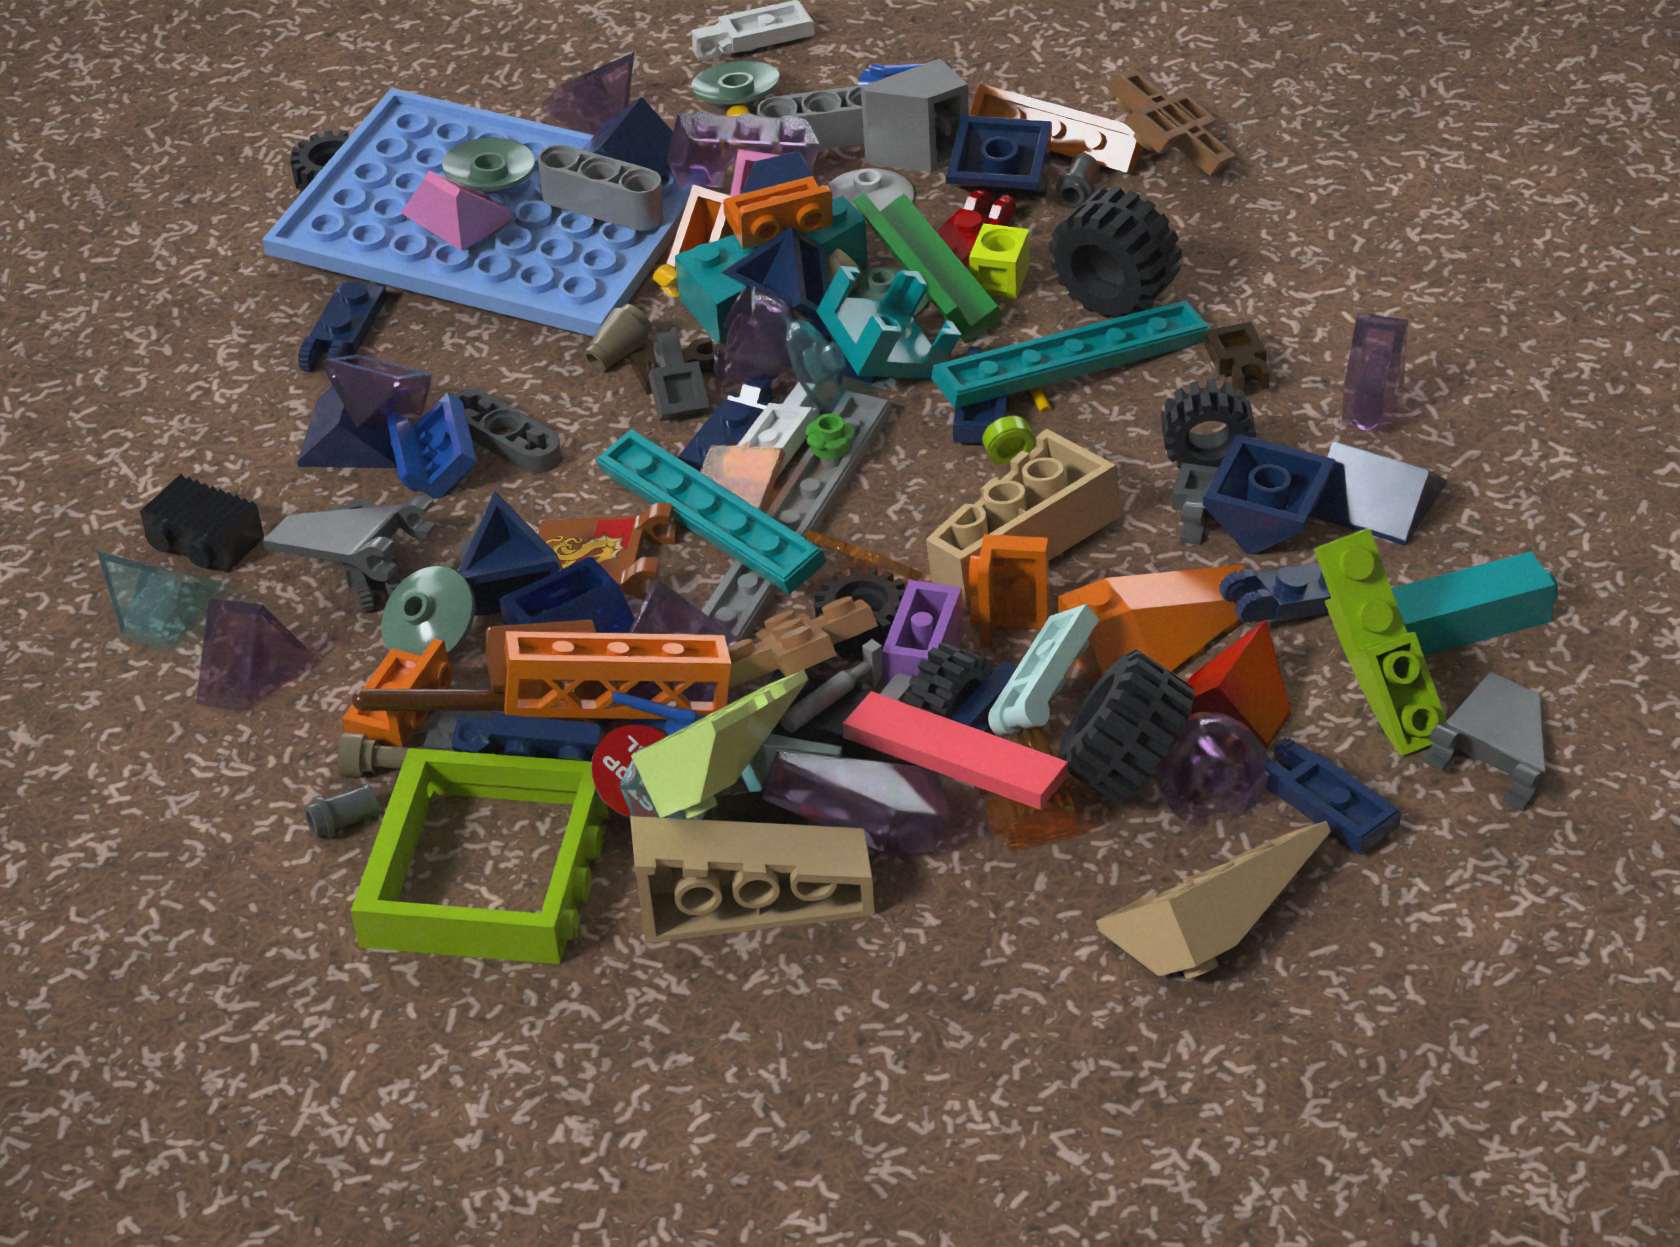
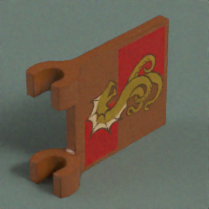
[538,502,679,600]

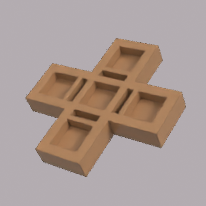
[1107,68,1236,176]
[727,596,878,690]

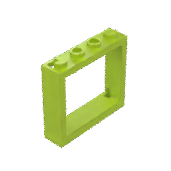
[351,748,613,964]

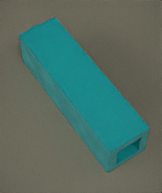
[1392,551,1559,656]

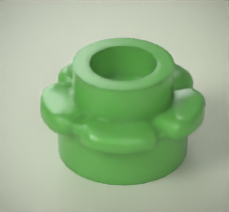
[805,414,855,460]

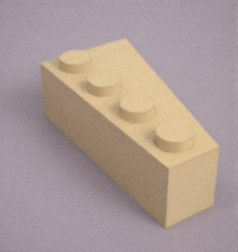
[926,429,1121,611]

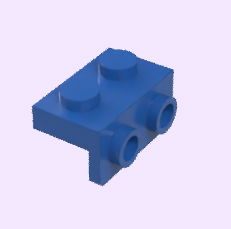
[387,392,477,499]

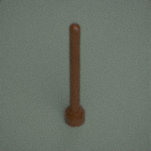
[352,683,614,722]

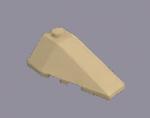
[1096,821,1331,979]

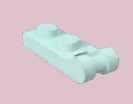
[988,604,1099,737]

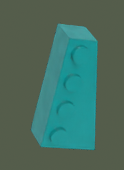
[675,196,868,348]

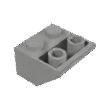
[861,59,969,172]

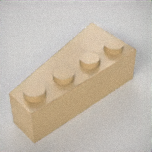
[630,816,875,943]

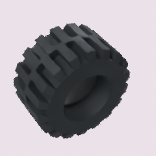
[1049,187,1182,318]
[1058,649,1195,804]

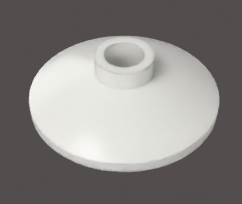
[828,168,914,224]

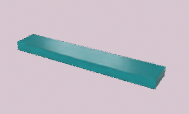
[931,300,1211,409]
[595,429,827,595]

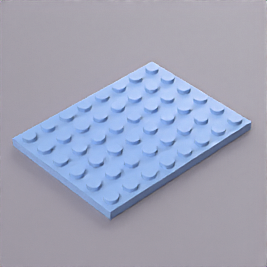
[262,88,716,337]

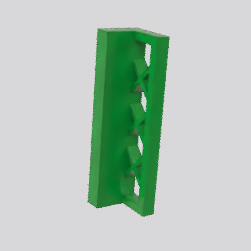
[853,192,1004,344]

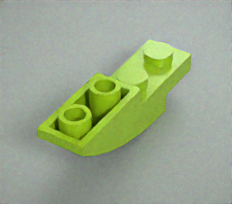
[1313,529,1447,756]

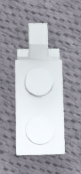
[692,0,815,61]
[724,382,822,485]

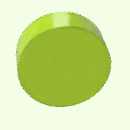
[982,416,1036,464]

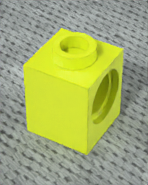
[969,223,1030,299]

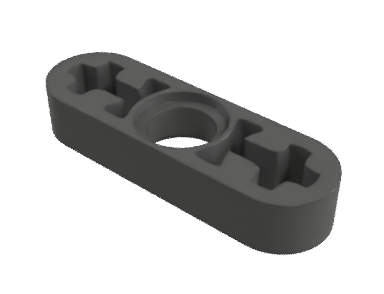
[453,389,562,473]

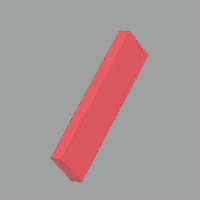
[843,691,1068,810]

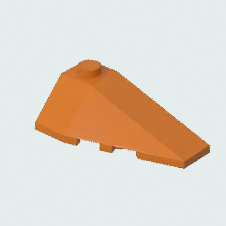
[1058,565,1246,684]

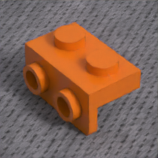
[723,176,833,249]
[969,534,1050,647]
[342,639,453,747]

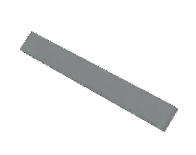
[687,391,892,647]

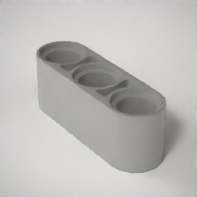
[757,85,864,154]
[538,145,664,231]

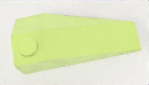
[631,669,809,819]

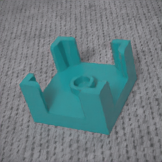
[816,266,961,379]

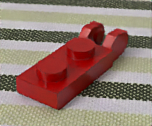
[936,187,1017,268]

